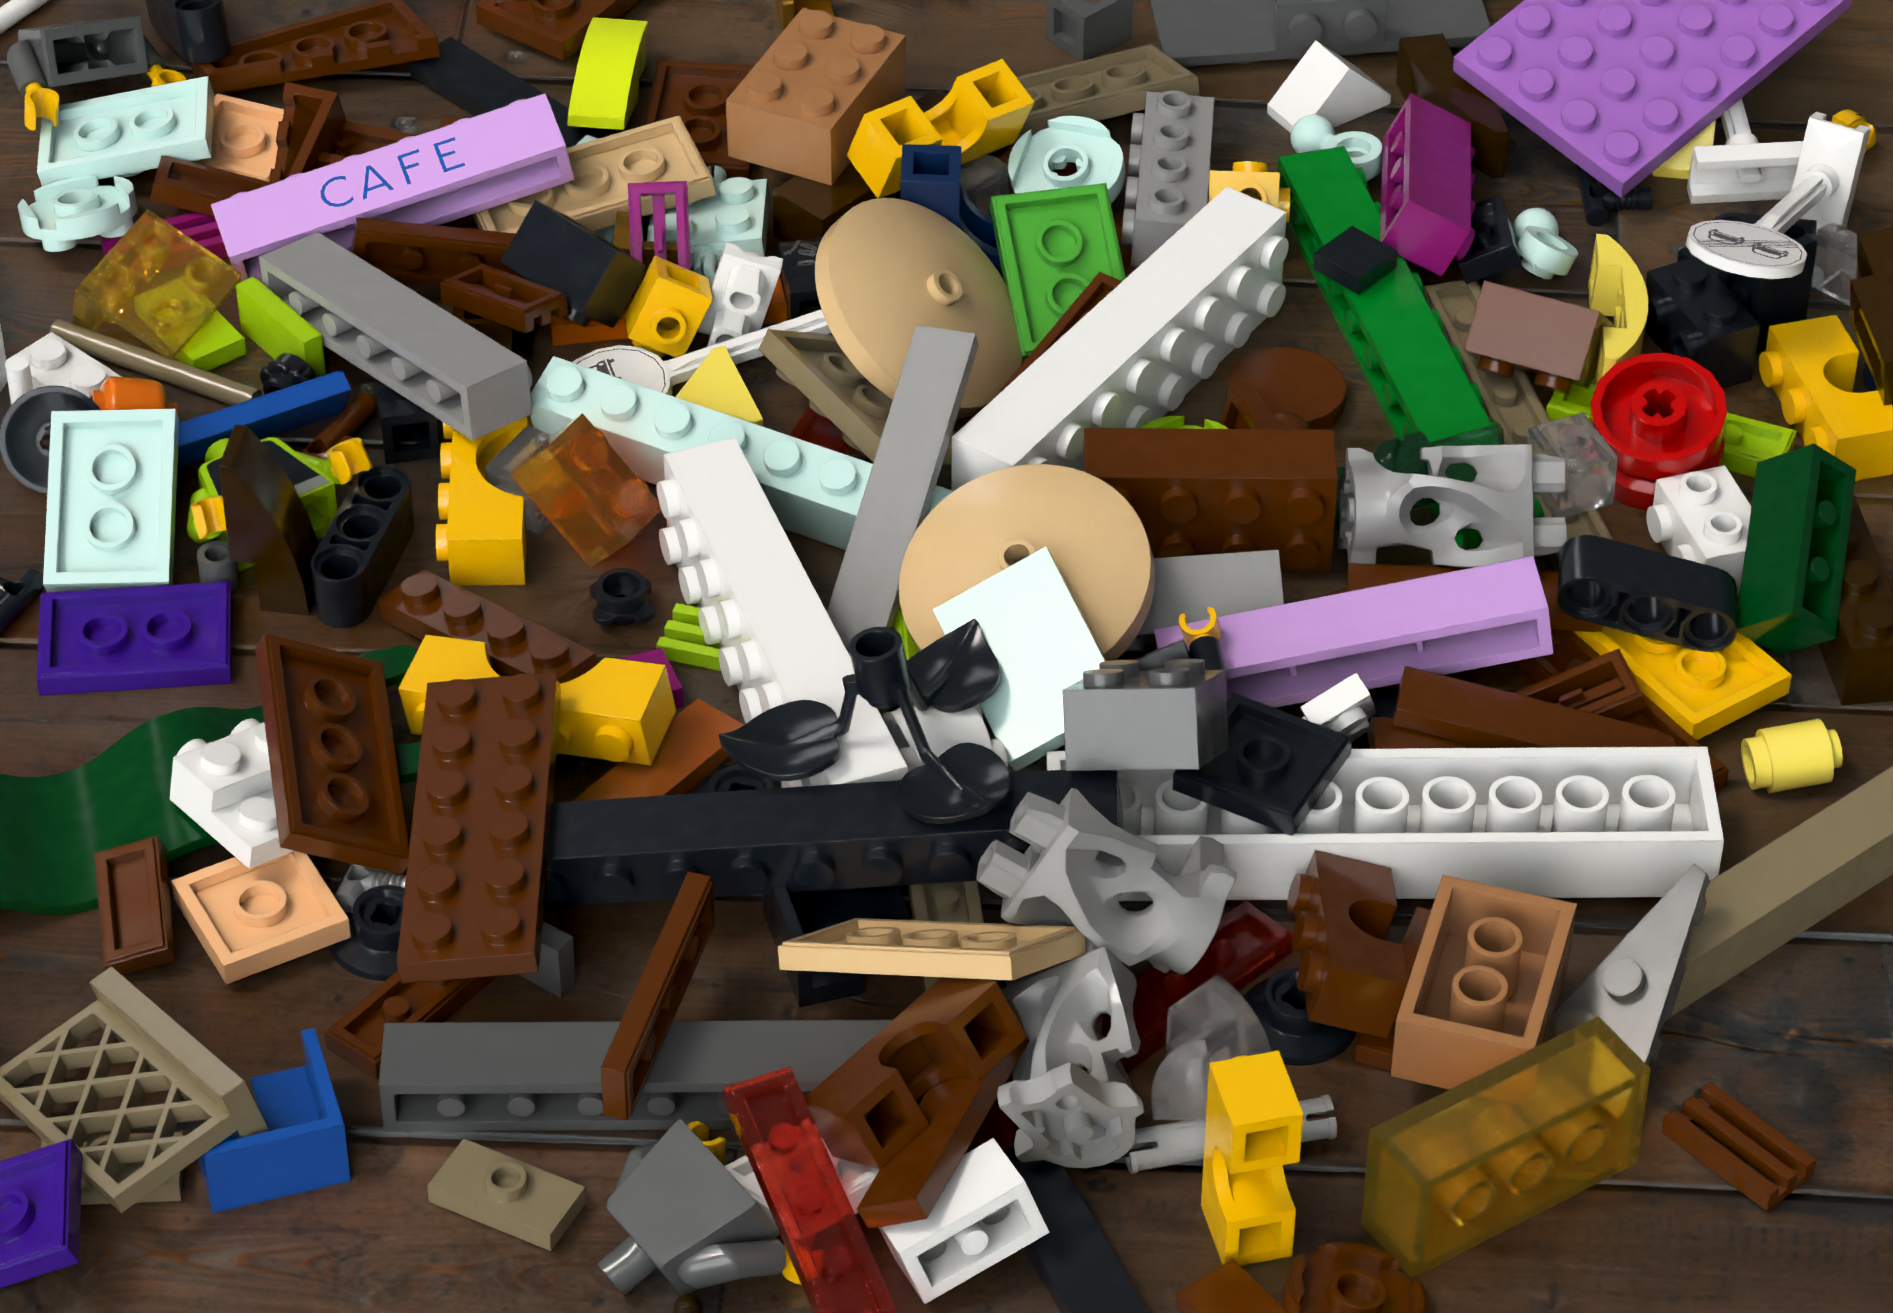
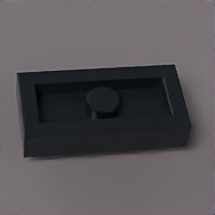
[1457,194,1521,284]

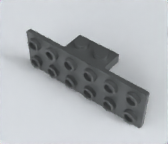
[1149,0,1491,68]

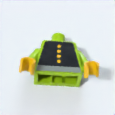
[187,437,373,572]

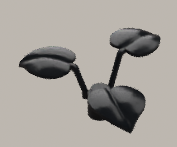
[719,619,1011,824]

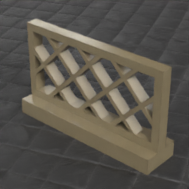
[0,966,270,1213]

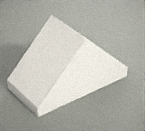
[1267,40,1391,133]

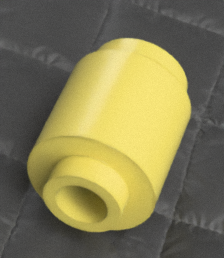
[1741,719,1843,793]

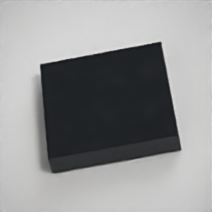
[1173,693,1352,836]

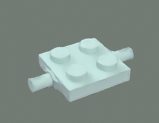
[647,165,770,287]

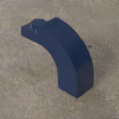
[900,144,1004,280]

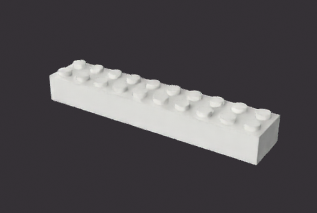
[1046,747,1724,901]

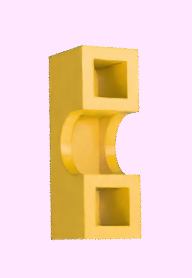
[846,59,1034,199]
[1759,315,1893,481]
[1201,1050,1303,1266]

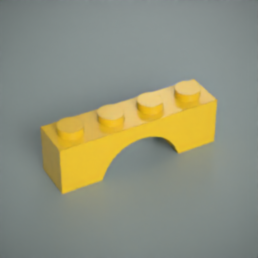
[436,416,532,586]
[398,635,676,766]

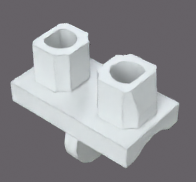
[697,242,783,347]

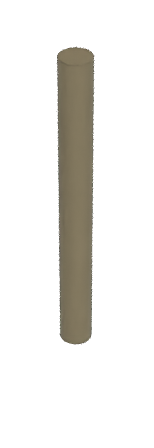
[49,319,263,406]

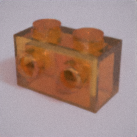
[509,413,661,568]

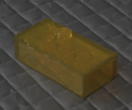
[1361,1016,1651,1279]

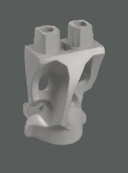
[1337,444,1567,568]
[976,788,1237,975]
[997,936,1144,1168]

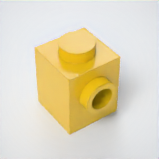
[625,256,713,358]

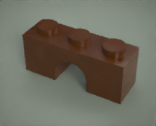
[1287,850,1409,1039]
[800,977,1027,1169]

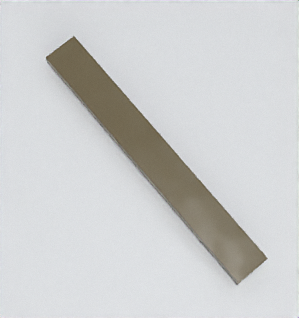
[1423,280,1613,572]

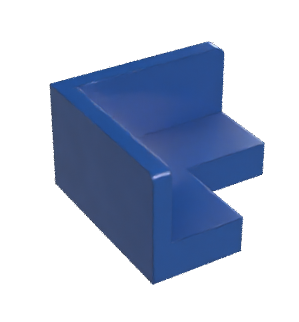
[198,1028,351,1213]

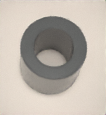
[197,540,240,592]

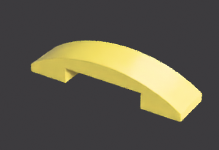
[1588,234,1648,388]

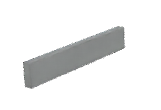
[827,325,979,655]

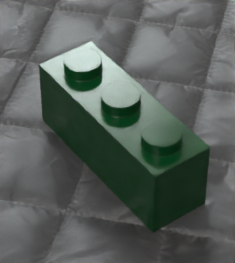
[1737,444,1856,656]

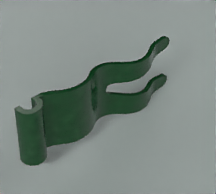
[0,645,421,915]

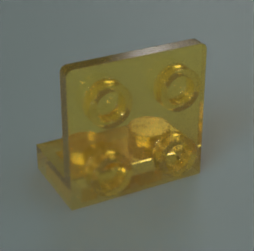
[72,209,241,359]

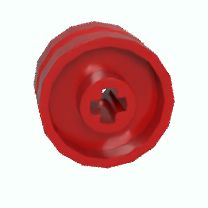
[1589,352,1727,511]

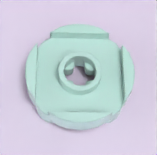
[1008,116,1126,204]
[18,175,138,252]

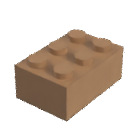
[726,8,906,186]
[1391,875,1577,1107]

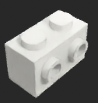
[1646,465,1751,597]
[879,1138,1050,1304]

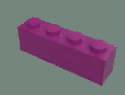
[1380,93,1475,276]

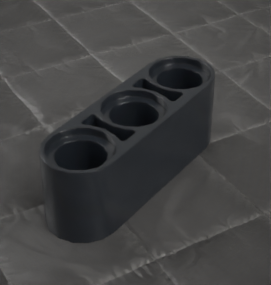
[146,0,232,63]
[310,464,415,628]
[1557,535,1738,652]

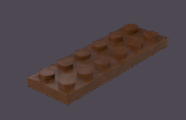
[397,672,561,983]

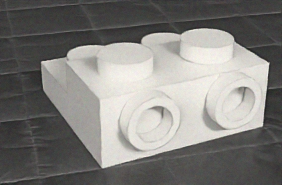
[170,718,294,869]

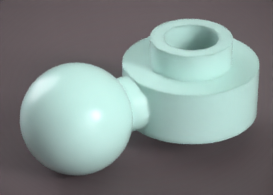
[1290,114,1382,182]
[1513,208,1578,280]

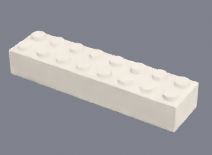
[951,187,1289,491]
[657,437,908,788]

